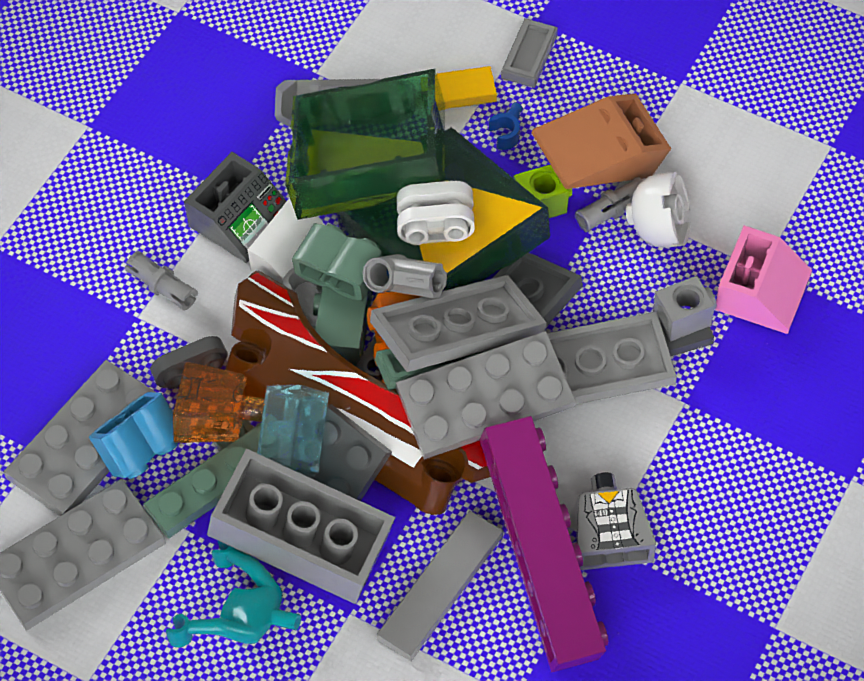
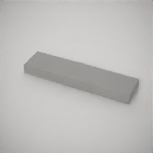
[377,510,503,661]

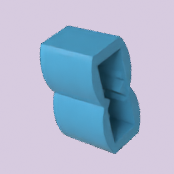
[89,392,185,479]

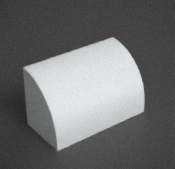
[248,197,325,284]

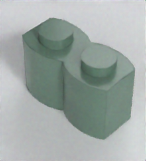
[292,223,382,301]

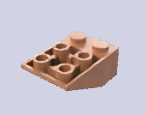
[531,93,671,189]

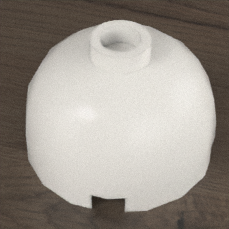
[626,172,690,247]

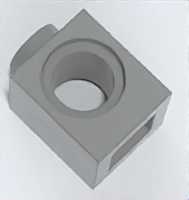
[653,276,717,342]

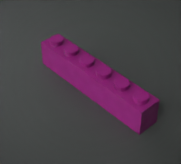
[479,416,608,673]

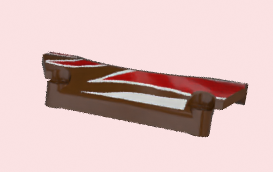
[222,270,491,515]

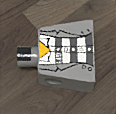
[577,472,656,570]

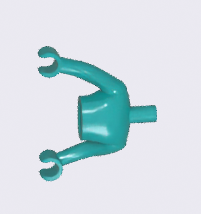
[166,541,301,648]

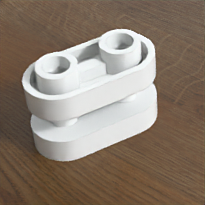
[397,181,475,245]

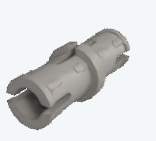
[575,177,643,232]
[125,251,198,310]

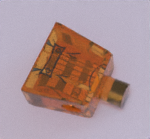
[173,362,268,443]

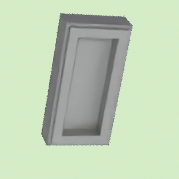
[501,18,558,88]

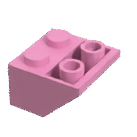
[715,225,812,334]

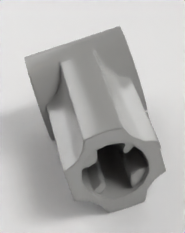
[363,254,447,298]

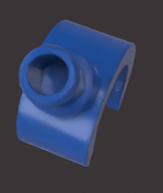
[489,102,523,150]

